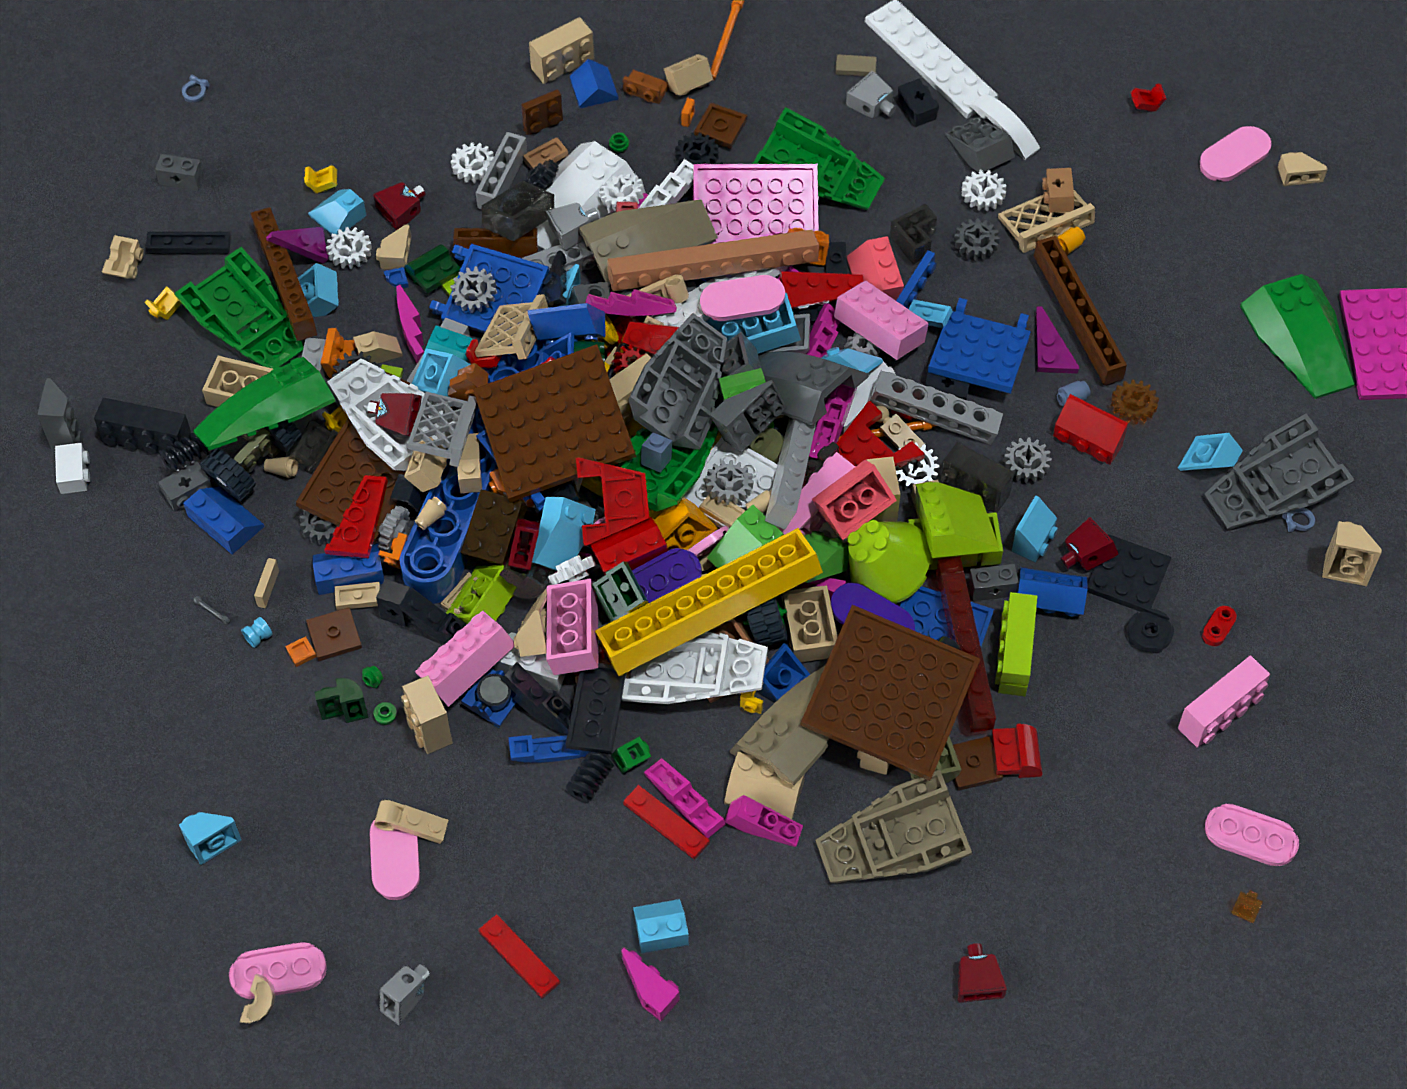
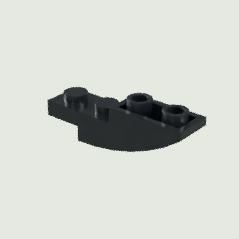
[398,588,467,644]
[501,662,573,735]

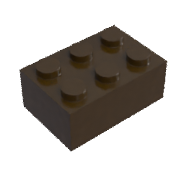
[460,489,528,569]

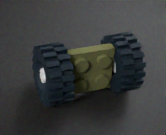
[200,419,302,501]

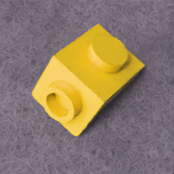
[304,165,337,194]
[145,286,182,320]
[322,405,348,433]
[740,691,763,714]

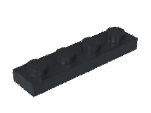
[145,232,231,253]

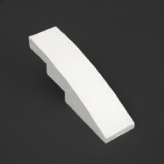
[639,159,693,208]

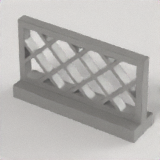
[407,392,477,467]

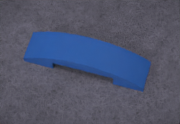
[508,735,596,762]

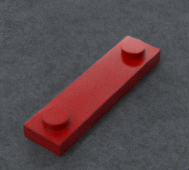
[623,785,710,860]
[478,914,560,999]

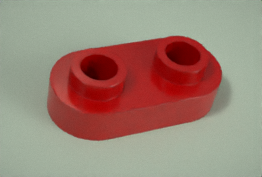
[1202,606,1237,646]

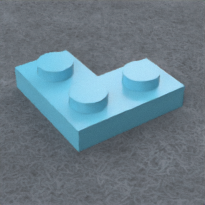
[909,300,953,328]

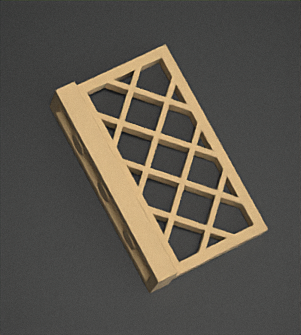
[998,190,1095,253]
[475,294,549,359]

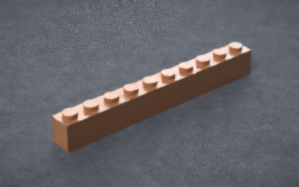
[607,230,819,291]

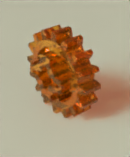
[1111,379,1159,424]

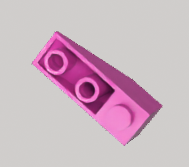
[725,795,803,847]
[622,948,680,1021]

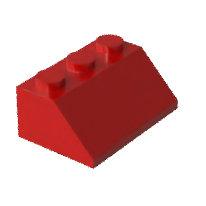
[1053,394,1128,465]
[590,516,668,576]

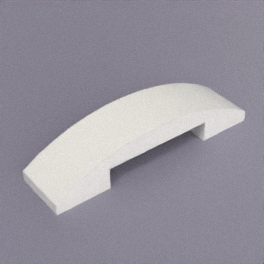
[970,93,1040,160]

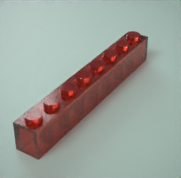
[936,557,996,732]

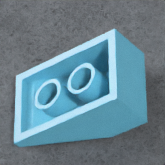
[532,497,596,571]

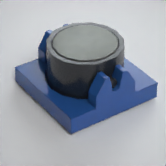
[461,668,517,728]

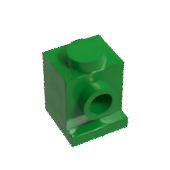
[611,736,651,774]

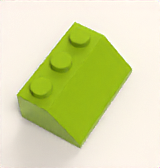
[446,565,521,624]

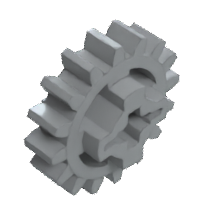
[451,267,497,313]
[1003,437,1052,483]
[705,460,754,505]
[378,506,410,553]

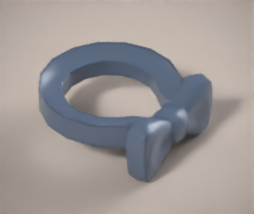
[182,75,209,103]
[1282,507,1315,532]

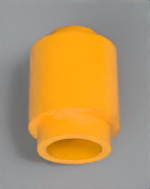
[1057,227,1085,255]

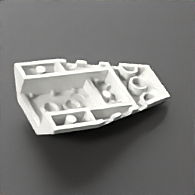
[517,141,635,250]
[327,359,456,471]
[622,631,768,704]

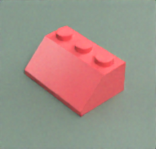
[847,236,904,301]
[811,460,897,540]

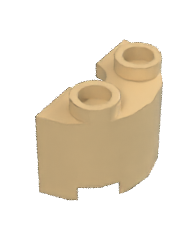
[102,235,144,279]
[240,973,275,1023]

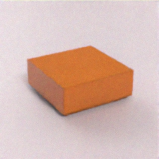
[681,98,695,127]
[285,636,317,667]

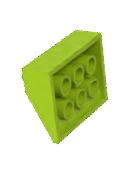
[915,482,999,558]

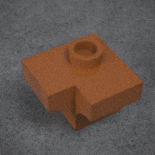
[448,363,488,401]

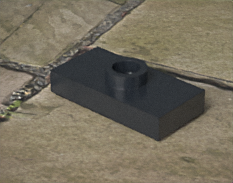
[826,242,847,274]

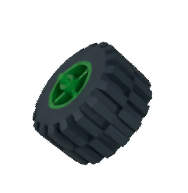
[743,596,788,646]

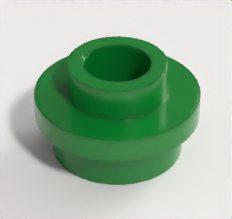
[609,133,629,152]
[362,666,383,688]
[374,702,397,725]

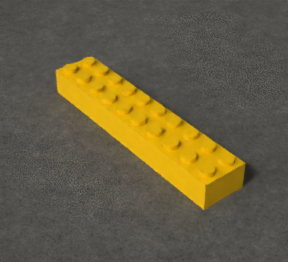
[595,528,823,676]

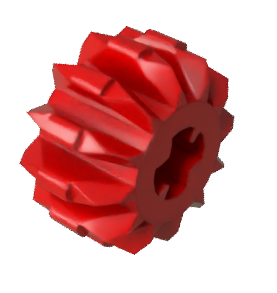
[611,345,645,373]

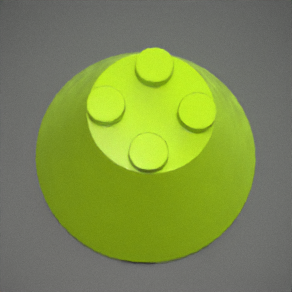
[847,520,933,604]

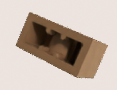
[1042,168,1074,213]

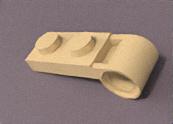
[626,275,689,318]
[374,800,448,844]

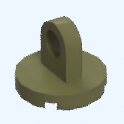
[747,427,784,464]

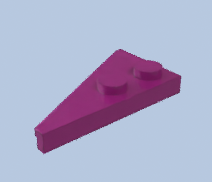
[266,227,328,263]
[1036,306,1079,374]

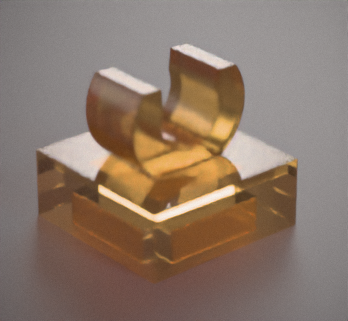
[1231,890,1263,923]

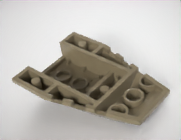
[579,199,718,282]
[730,666,829,785]
[816,770,972,884]

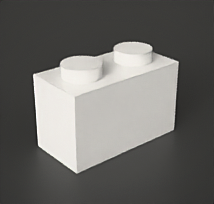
[55,443,90,494]

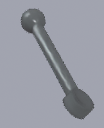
[193,596,230,625]

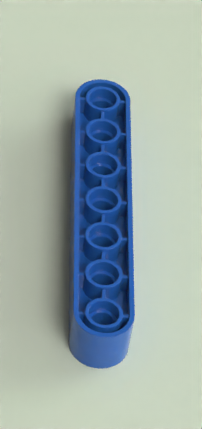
[400,327,546,604]

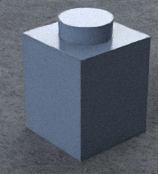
[641,433,672,472]

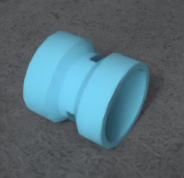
[241,617,273,648]

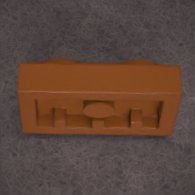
[623,70,669,104]

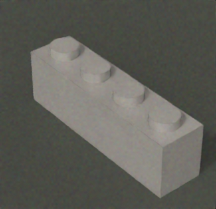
[476,132,527,213]

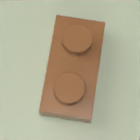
[523,137,568,169]

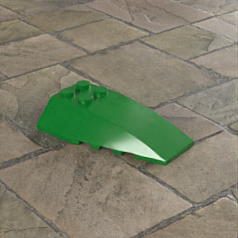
[753,107,885,210]
[174,247,304,369]
[1240,274,1354,399]
[193,357,336,450]
[613,421,719,512]

